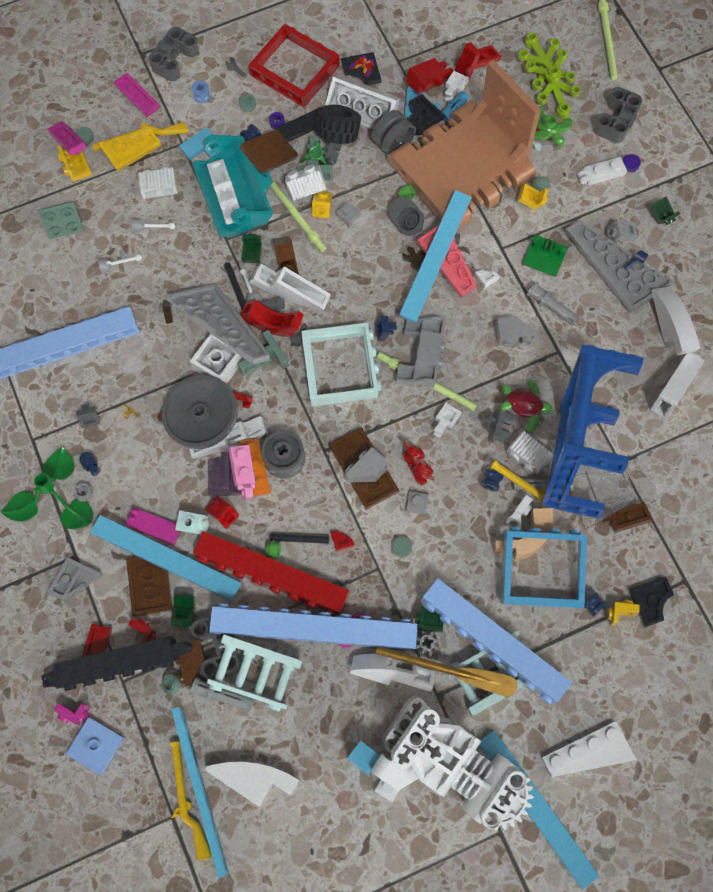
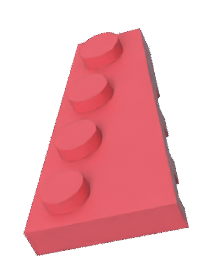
[417,224,477,298]

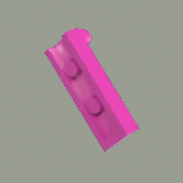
[125,508,181,546]

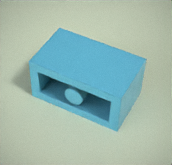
[348,741,380,776]

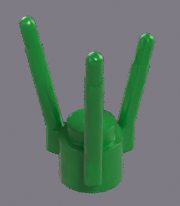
[299,140,328,165]

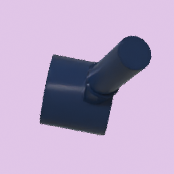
[624,250,648,270]

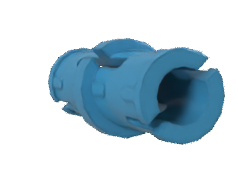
[441,91,469,121]

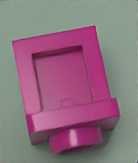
[53,703,90,725]

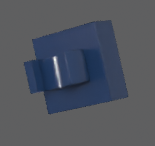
[375,316,397,341]

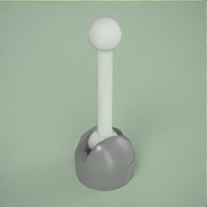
[132,218,175,232]
[97,254,142,273]
[240,268,262,304]

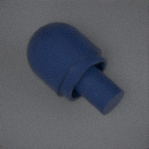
[79,452,99,476]

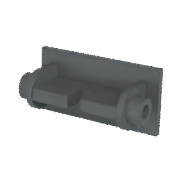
[319,140,342,166]

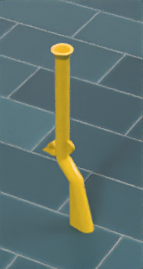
[92,121,189,153]
[490,459,587,519]
[169,741,212,860]

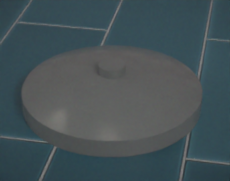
[162,375,238,449]

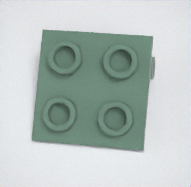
[38,201,84,240]

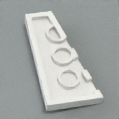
[541,721,636,777]

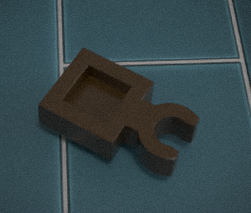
[402,246,426,272]

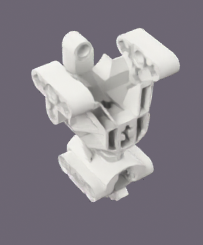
[370,696,534,831]

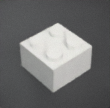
[190,334,244,384]

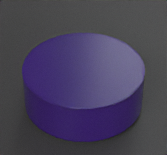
[623,154,641,172]

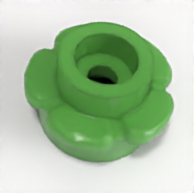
[266,540,281,559]

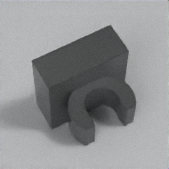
[76,403,101,428]

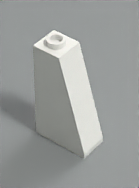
[650,353,705,420]

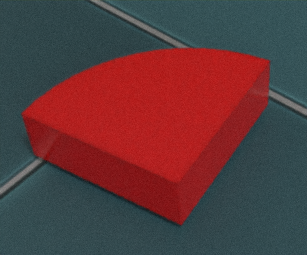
[330,531,355,552]

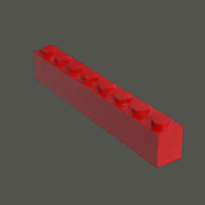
[193,531,350,617]

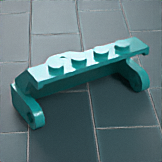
[192,135,273,237]

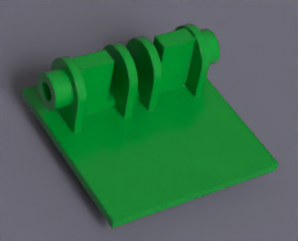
[522,234,569,277]

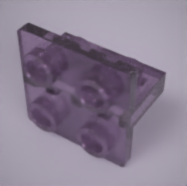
[208,452,242,497]

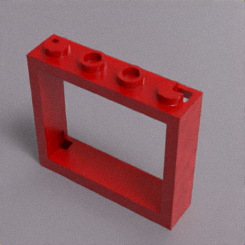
[248,24,340,108]

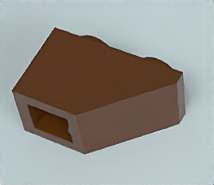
[272,236,299,275]
[175,640,206,689]

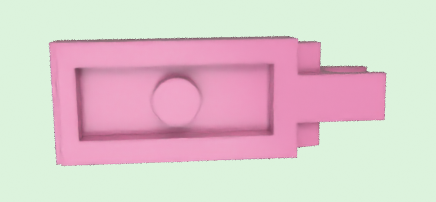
[228,445,255,500]

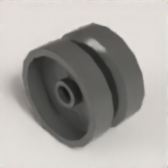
[371,110,416,154]
[261,430,305,479]

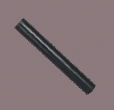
[224,262,246,310]
[270,533,329,544]

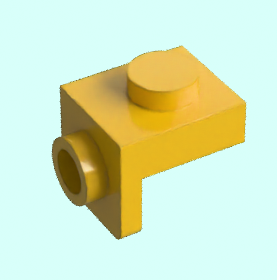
[518,183,548,210]
[312,191,332,218]
[607,600,639,626]

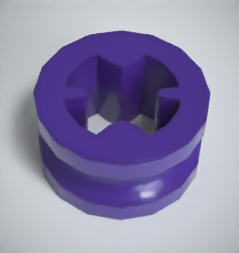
[269,112,285,130]

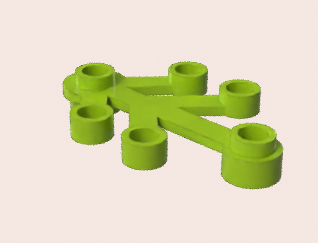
[518,33,567,83]
[532,61,581,119]

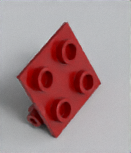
[403,442,435,486]

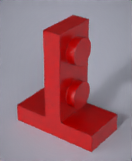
[455,42,501,80]

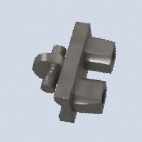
[481,408,515,443]

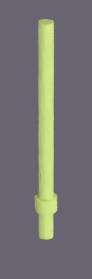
[598,0,618,80]
[270,177,326,252]
[377,352,478,411]

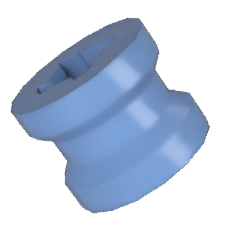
[192,80,211,103]

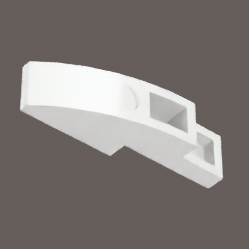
[350,654,435,692]

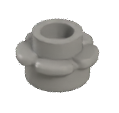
[74,483,93,502]

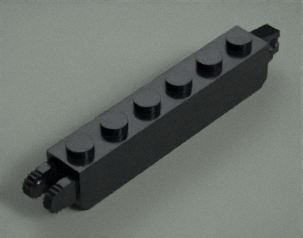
[41,636,193,691]

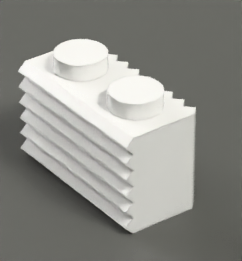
[285,164,326,201]
[138,167,178,199]
[507,431,553,476]

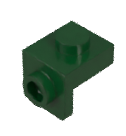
[649,196,680,225]
[242,234,262,263]
[171,594,195,627]
[415,607,444,633]

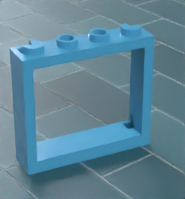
[500,527,587,608]

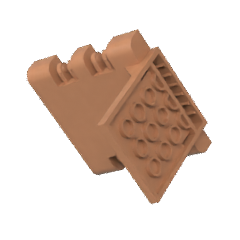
[387,60,541,230]

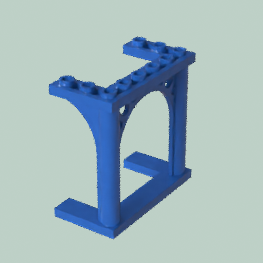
[541,344,644,519]

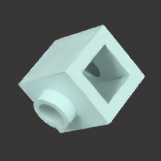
[175,510,209,535]

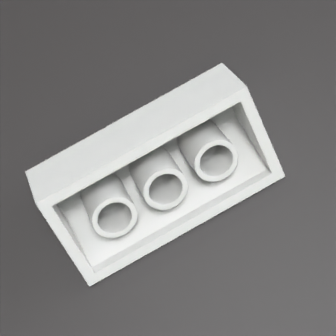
[325,75,402,129]

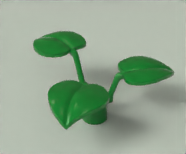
[1,447,93,530]

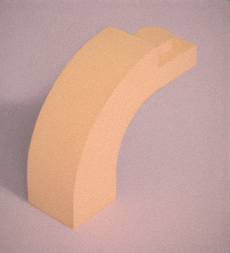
[494,508,553,560]

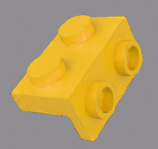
[56,145,92,182]

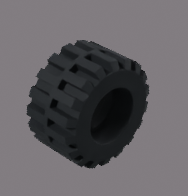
[315,104,362,144]

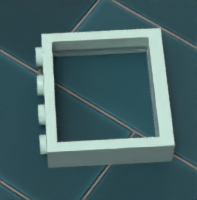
[301,323,381,407]

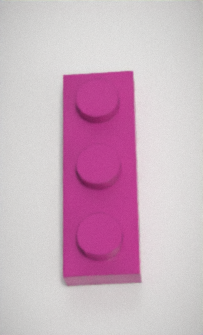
[114,73,160,118]
[47,121,87,156]

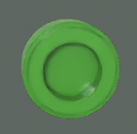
[398,185,416,199]

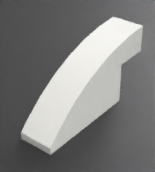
[249,264,331,311]
[651,286,700,355]
[205,762,300,806]

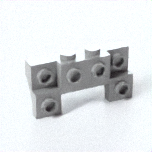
[396,316,446,388]

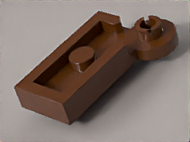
[600,502,652,533]

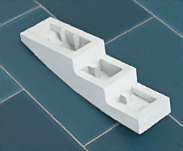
[207,159,240,225]
[189,416,268,459]

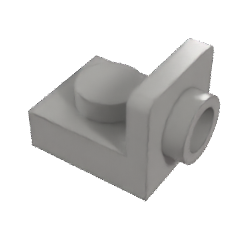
[606,220,638,244]

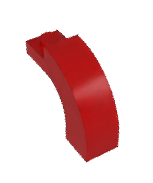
[240,300,304,337]

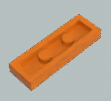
[238,438,271,497]

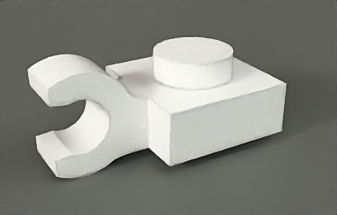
[444,71,469,102]
[433,403,462,439]
[506,495,533,527]

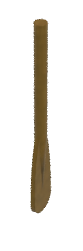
[375,646,517,697]

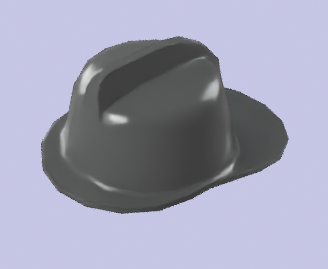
[389,197,424,236]

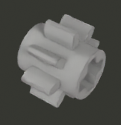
[415,631,439,657]

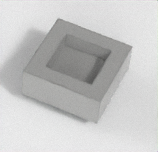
[336,200,361,226]
[406,491,429,515]

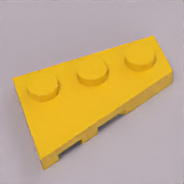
[98,129,161,172]

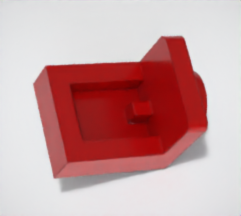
[204,496,239,529]
[128,618,156,643]

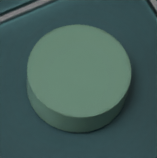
[239,94,256,112]
[76,127,94,145]
[532,176,550,191]
[392,537,412,558]
[162,673,181,694]

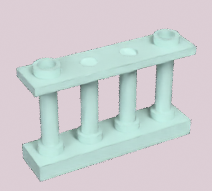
[446,631,524,718]
[207,634,302,711]

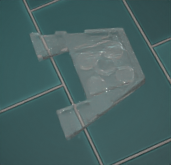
[576,465,636,530]

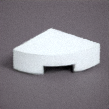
[474,270,500,288]

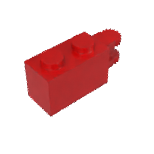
[405,58,454,94]

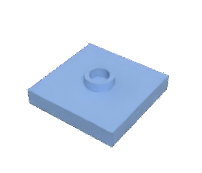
[66,717,125,776]

